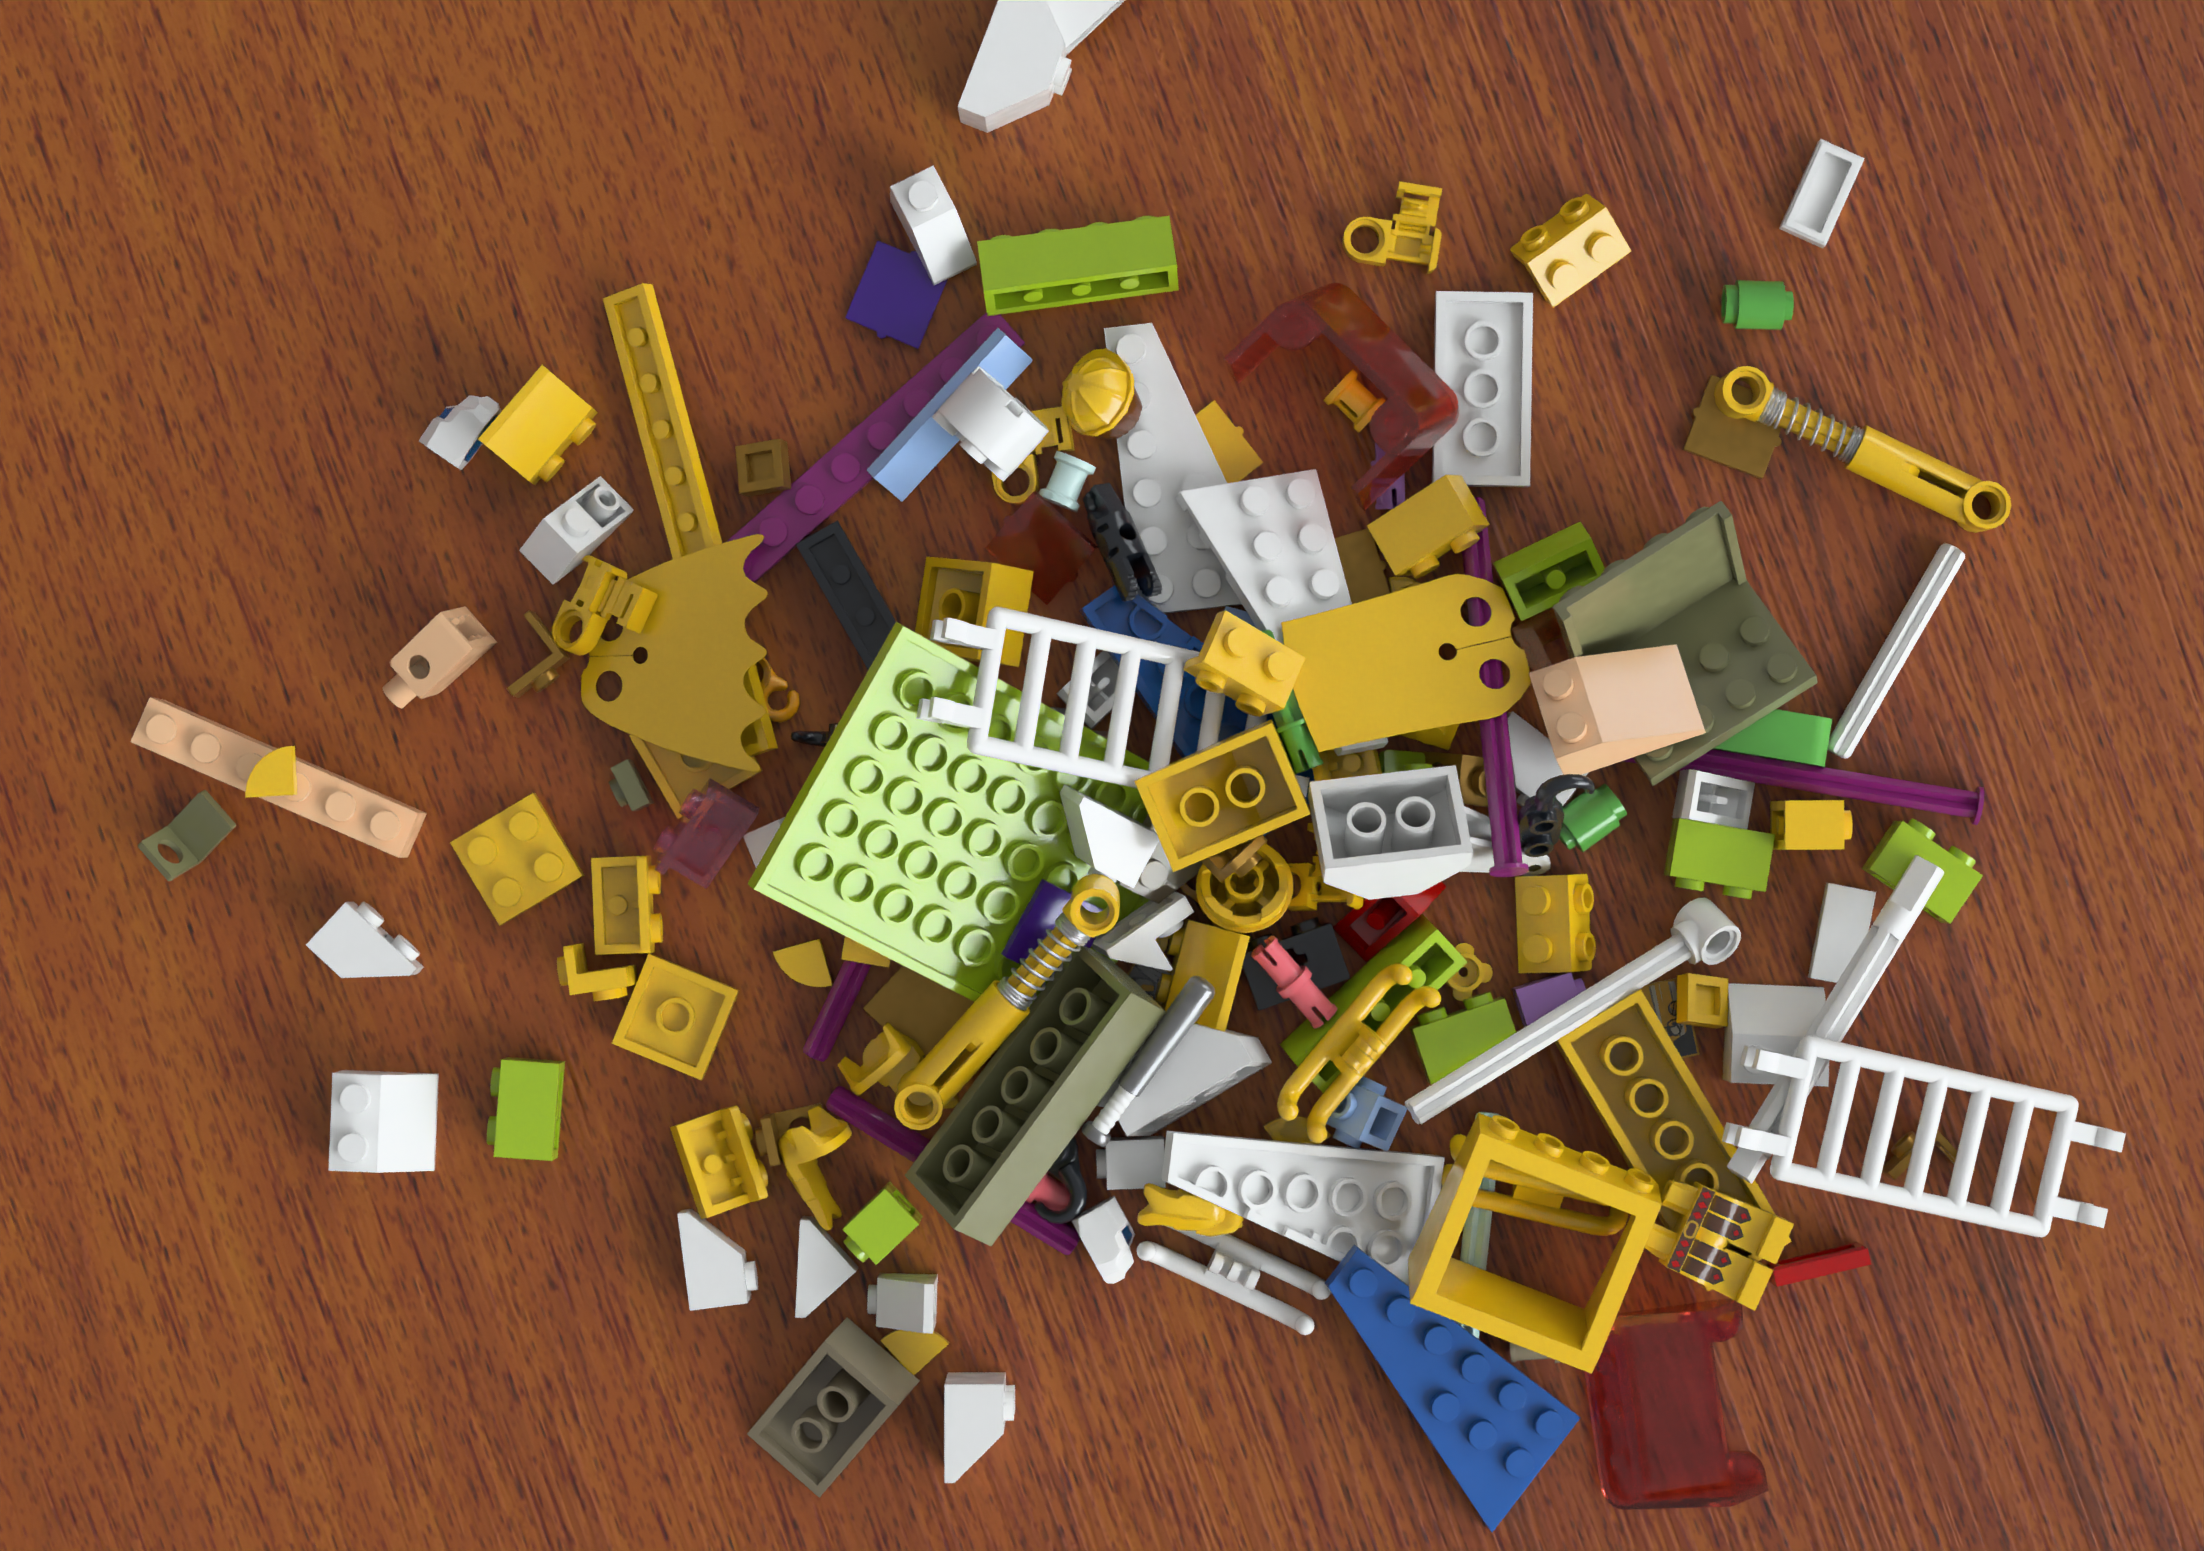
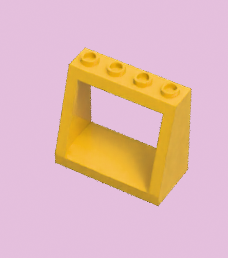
[1408,1113,1662,1374]

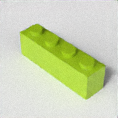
[977,216,1179,316]
[1280,914,1467,1093]

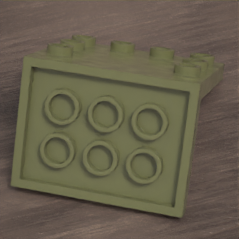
[1553,501,1818,786]

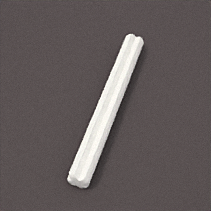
[1828,543,1965,759]

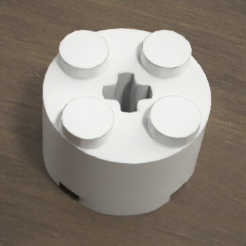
[932,366,1049,481]

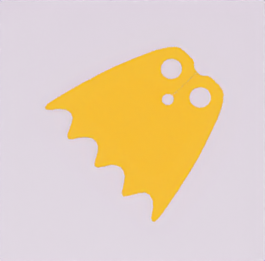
[581,534,768,772]

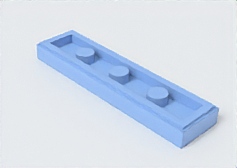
[867,328,1033,502]

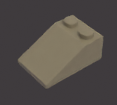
[747,1317,920,1498]

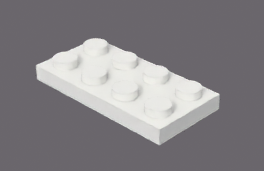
[1432,291,1533,487]

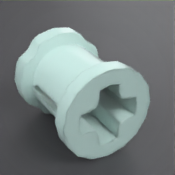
[1038,451,1096,512]

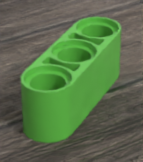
[1713,709,1832,767]

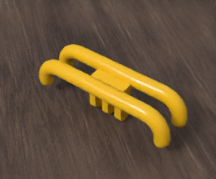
[1277,963,1441,1143]
[1441,1134,1628,1236]

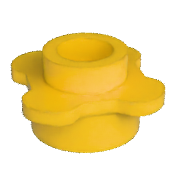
[1446,943,1493,1001]

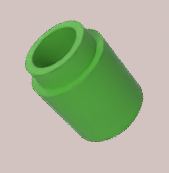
[1721,280,1794,330]
[1559,783,1627,852]

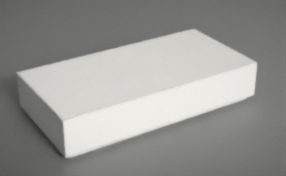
[1779,139,1865,248]
[1808,883,1876,983]

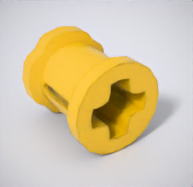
[1323,369,1387,433]

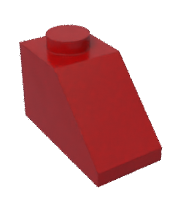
[1333,881,1447,962]

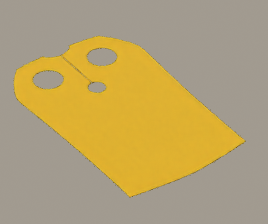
[1281,574,1531,752]

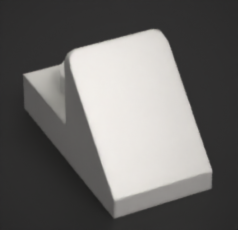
[1092,892,1194,971]

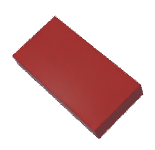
[1766,1242,1872,1287]

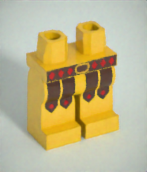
[1644,1179,1794,1311]

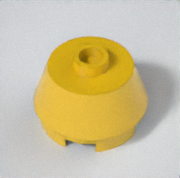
[1196,844,1293,933]

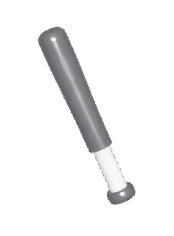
[1082,976,1215,1147]

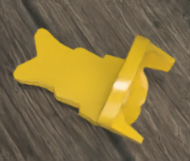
[837,1022,959,1109]
[778,1105,852,1231]
[1137,1183,1243,1237]

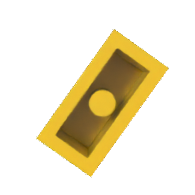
[1367,475,1490,579]
[1770,800,1852,850]

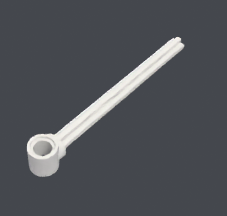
[1405,897,1741,1124]

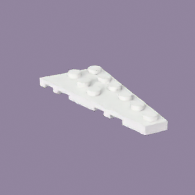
[1104,323,1242,614]
[1175,469,1388,756]
[1161,1131,1445,1285]

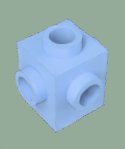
[1326,1076,1407,1152]

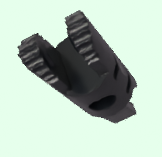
[1083,483,1162,602]

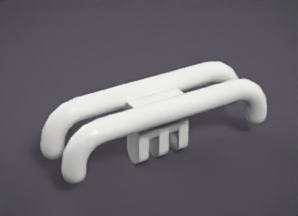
[1137,1225,1331,1335]

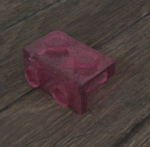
[653,778,759,889]

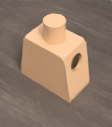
[383,606,497,709]

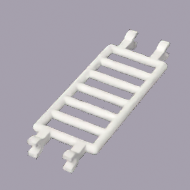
[916,607,1309,797]
[1722,1035,2126,1237]

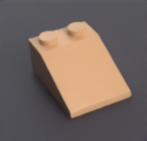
[1529,644,1706,775]

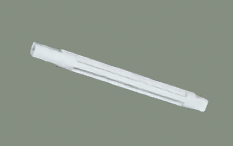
[1727,855,1944,1184]

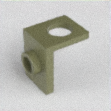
[138,790,236,881]

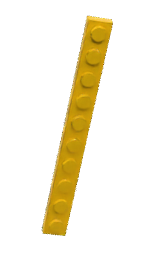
[603,283,778,757]

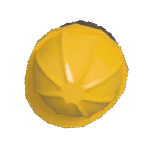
[1061,348,1143,439]

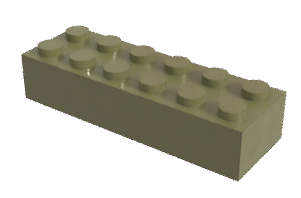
[904,945,1166,1246]

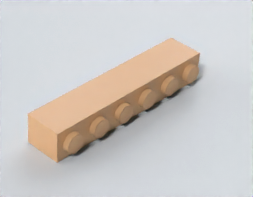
[130,697,427,858]

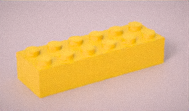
[1554,989,1792,1292]

